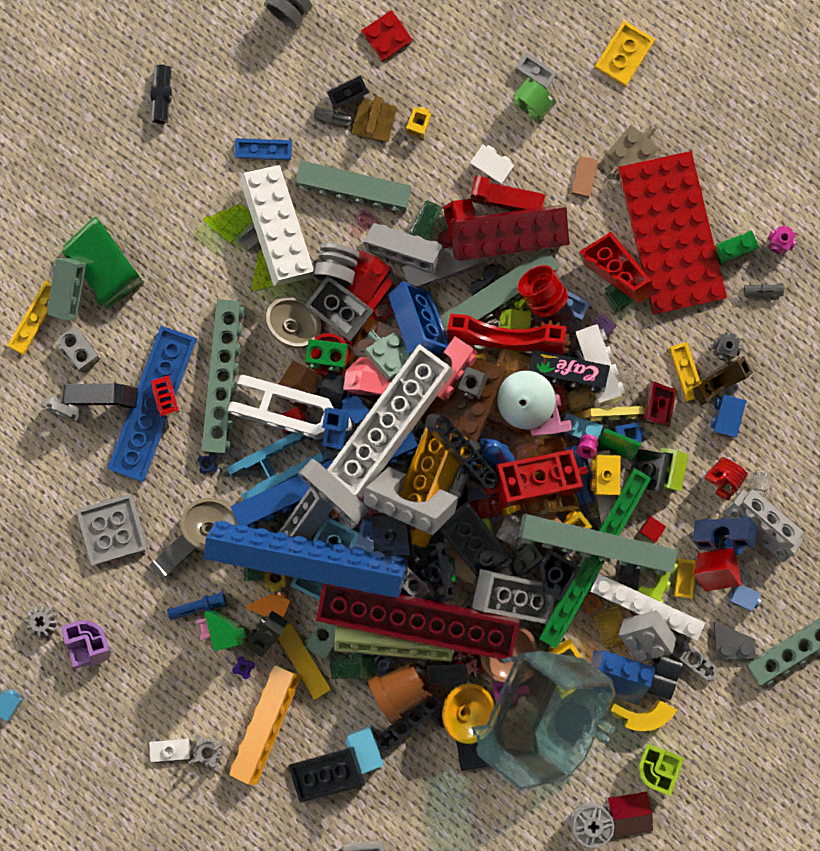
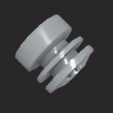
[313,243,360,286]
[570,802,614,848]

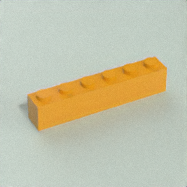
[229,665,302,785]

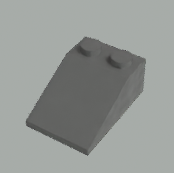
[305,276,374,341]

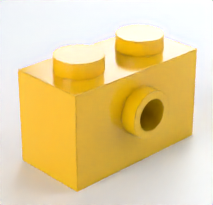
[590,455,620,496]

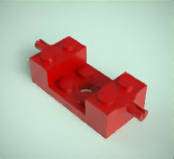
[485,450,588,508]

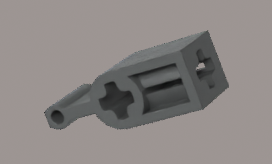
[150,535,197,579]

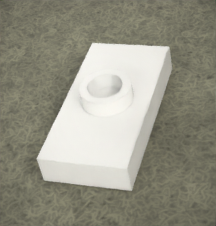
[149,739,190,762]

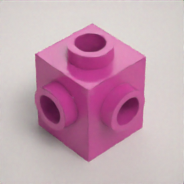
[767,225,797,255]

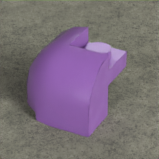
[61,620,111,669]

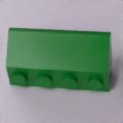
[204,610,248,652]

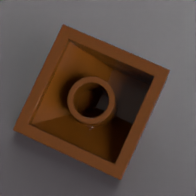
[278,360,322,412]

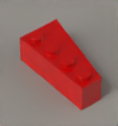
[579,232,655,303]

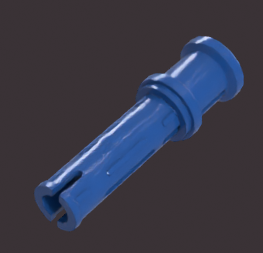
[167,590,227,621]

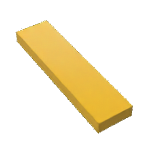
[7,281,51,356]
[278,623,331,700]

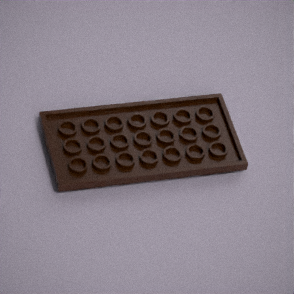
[341,318,507,442]

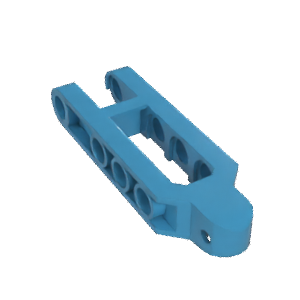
[227,423,325,500]

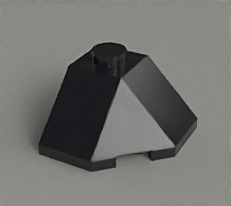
[539,548,581,601]

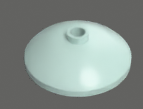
[497,371,556,429]

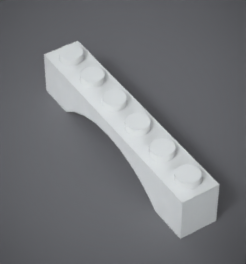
[589,574,705,641]

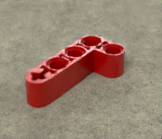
[470,176,546,211]

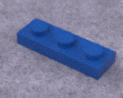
[235,138,293,161]

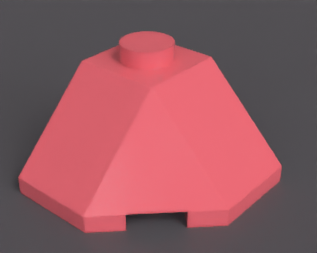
[343,357,391,396]

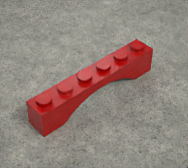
[447,313,566,356]

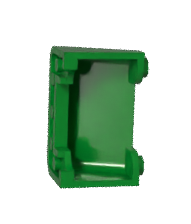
[61,216,145,308]

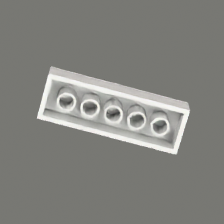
[240,165,314,287]

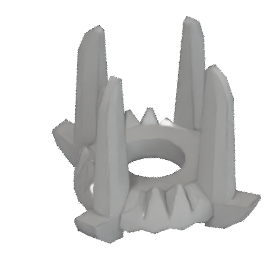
[189,734,226,772]

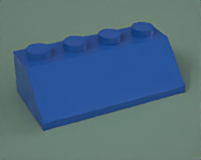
[388,281,449,356]

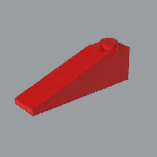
[344,250,392,305]

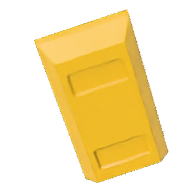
[674,558,696,599]

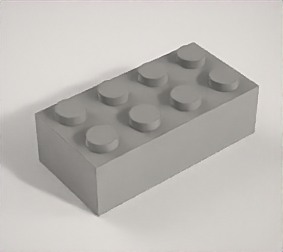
[472,569,555,624]

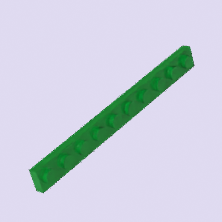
[538,468,651,648]

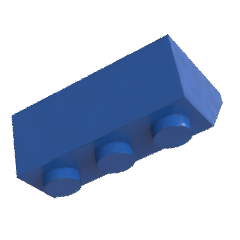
[584,650,655,705]

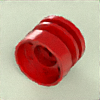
[518,265,568,317]

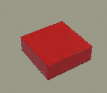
[640,516,667,543]

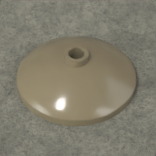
[265,297,321,348]
[180,498,238,551]

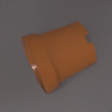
[368,662,431,725]

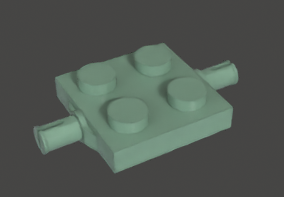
[364,330,411,381]

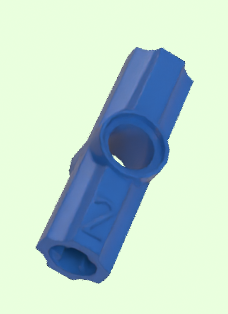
[565,445,595,505]

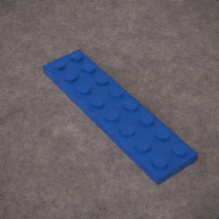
[107,326,197,482]

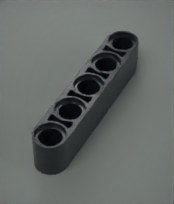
[426,414,498,489]

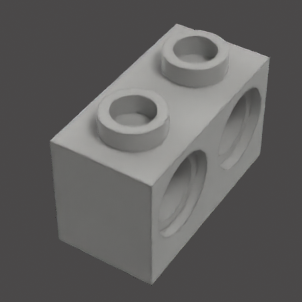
[56,326,100,372]

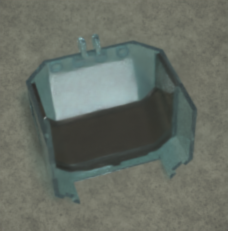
[472,651,615,790]

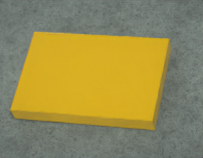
[594,20,656,87]

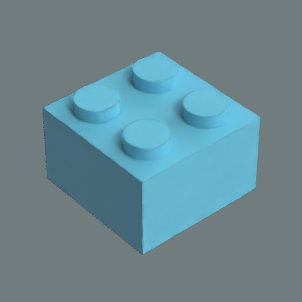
[346,725,384,774]

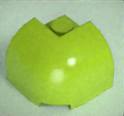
[639,743,685,796]

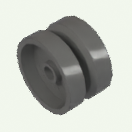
[264,0,313,29]

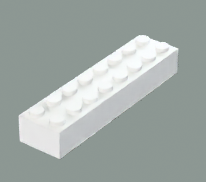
[327,344,455,498]

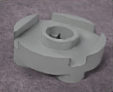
[41,396,80,422]

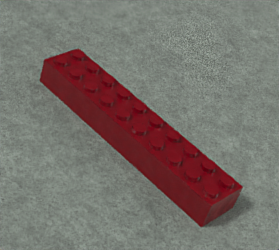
[315,583,520,662]

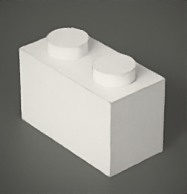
[469,145,514,185]

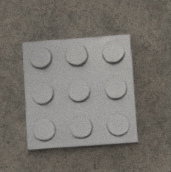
[76,493,148,566]

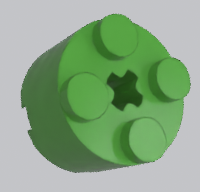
[513,78,556,122]

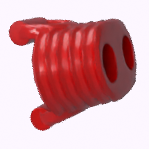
[705,457,748,501]

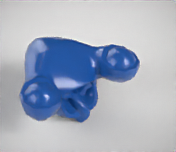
[472,438,515,470]

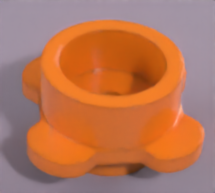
[581,592,603,614]

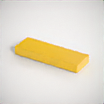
[668,342,700,402]

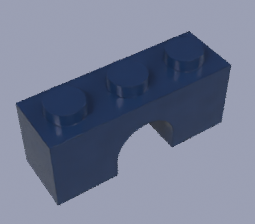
[692,516,757,550]

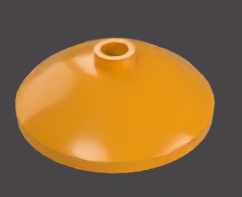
[443,684,495,744]

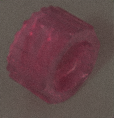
[356,210,373,228]

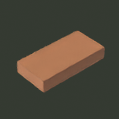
[571,156,598,198]

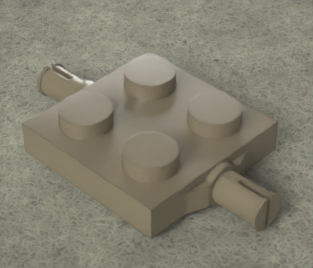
[606,125,659,178]

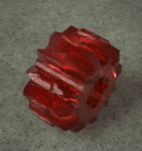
[469,497,502,519]

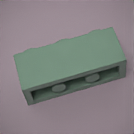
[47,258,86,320]

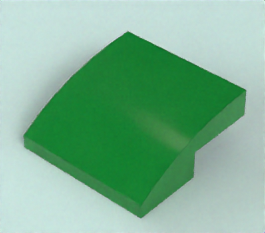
[597,428,641,461]

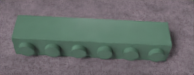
[295,160,412,213]

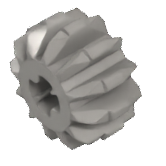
[24,605,59,638]

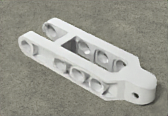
[227,375,353,440]

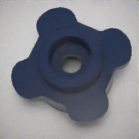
[197,454,218,474]

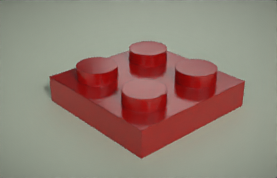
[361,10,413,62]

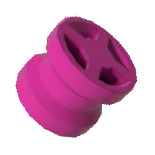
[577,434,599,459]

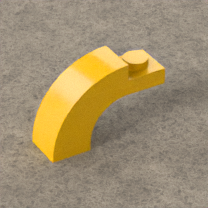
[609,699,677,731]

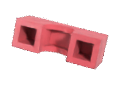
[437,337,478,400]

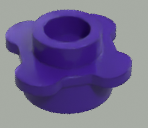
[232,656,255,679]

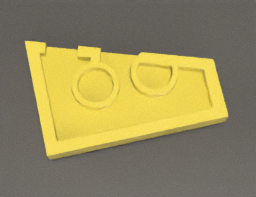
[575,406,644,422]

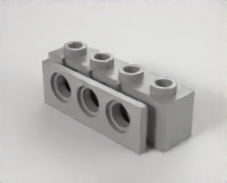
[724,489,804,563]

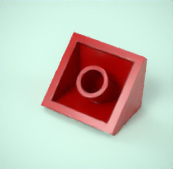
[693,547,742,591]

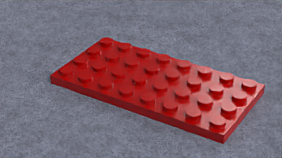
[617,151,727,315]

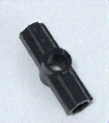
[151,64,172,124]

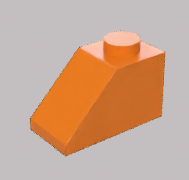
[246,591,291,619]

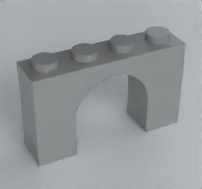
[363,467,458,535]

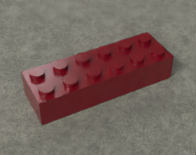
[450,205,570,261]

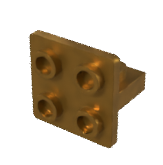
[352,96,397,143]

